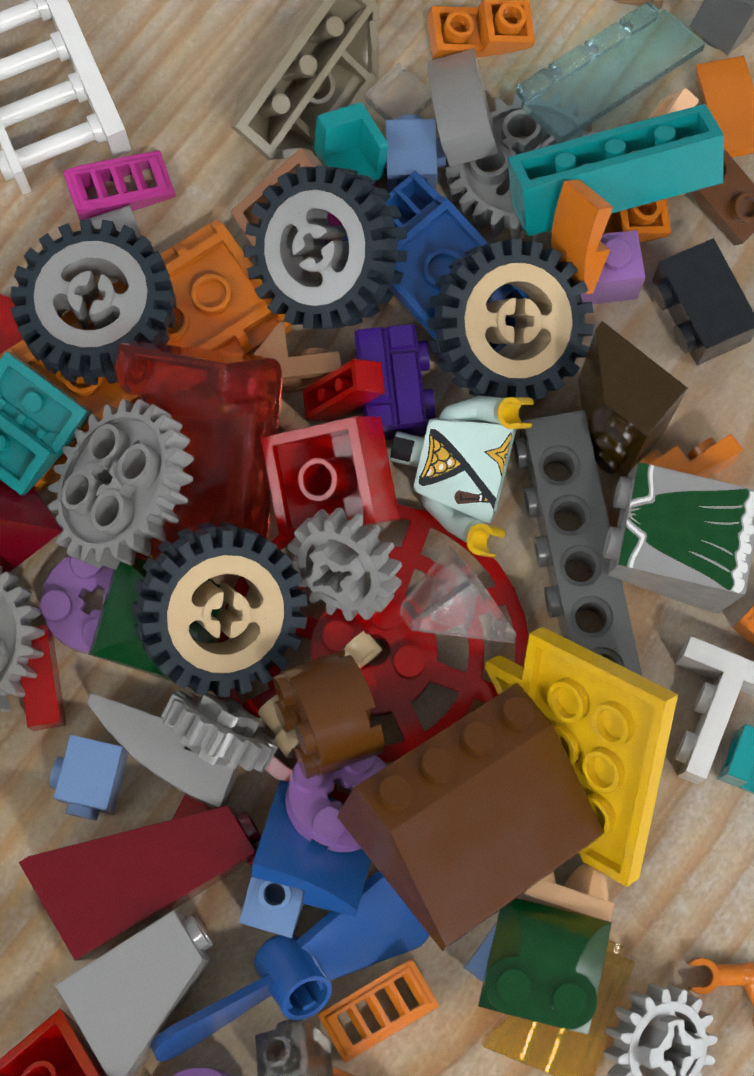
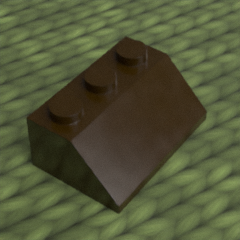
[578,321,688,477]

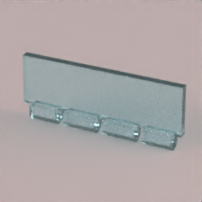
[515,2,705,143]

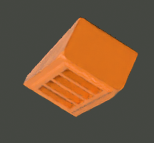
[317,958,439,1063]

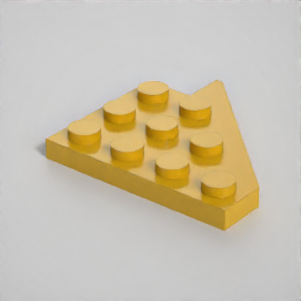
[485,627,678,887]

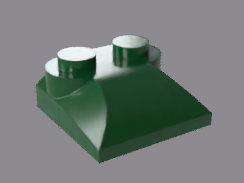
[88,557,221,682]
[478,898,612,1034]

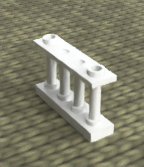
[0,0,132,195]

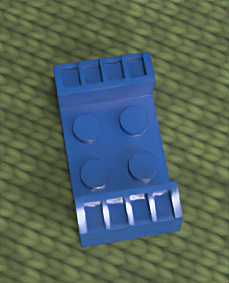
[341,170,531,361]

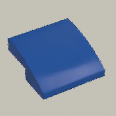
[251,780,371,917]

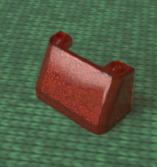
[115,342,282,561]

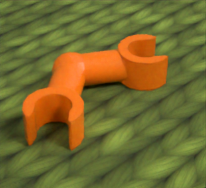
[687,957,754,1026]

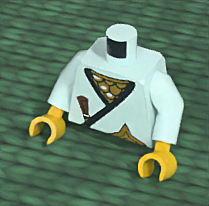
[390,395,534,558]

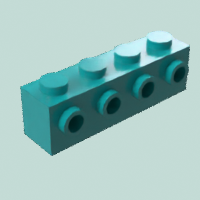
[508,104,724,237]

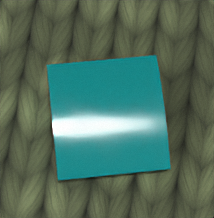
[0,351,93,495]

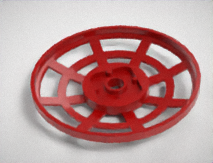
[218,504,529,803]

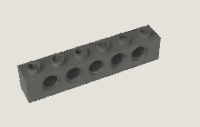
[513,410,642,676]

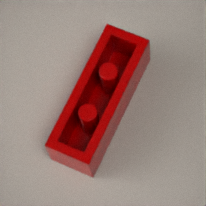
[303,359,385,422]
[20,625,66,731]

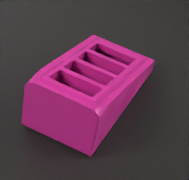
[63,150,176,220]

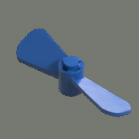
[150,870,429,1062]

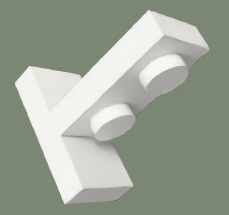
[675,636,754,785]

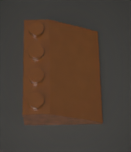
[337,683,604,952]

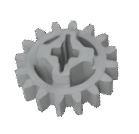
[287,508,402,621]
[161,691,278,772]
[603,983,717,1076]

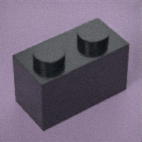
[651,238,754,366]

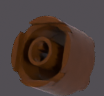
[273,649,384,779]

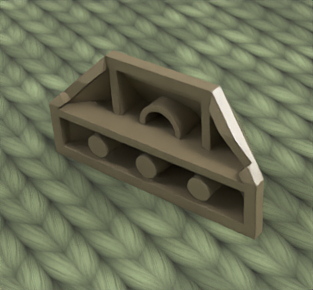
[231,0,379,160]

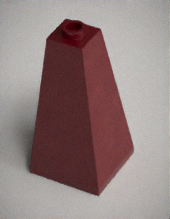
[18,805,261,961]

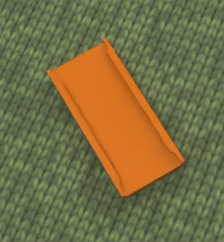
[0,219,292,493]

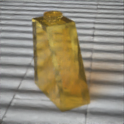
[481,939,635,1076]

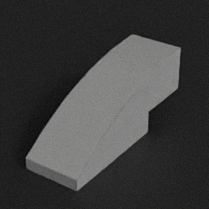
[427,48,498,167]
[87,693,239,808]

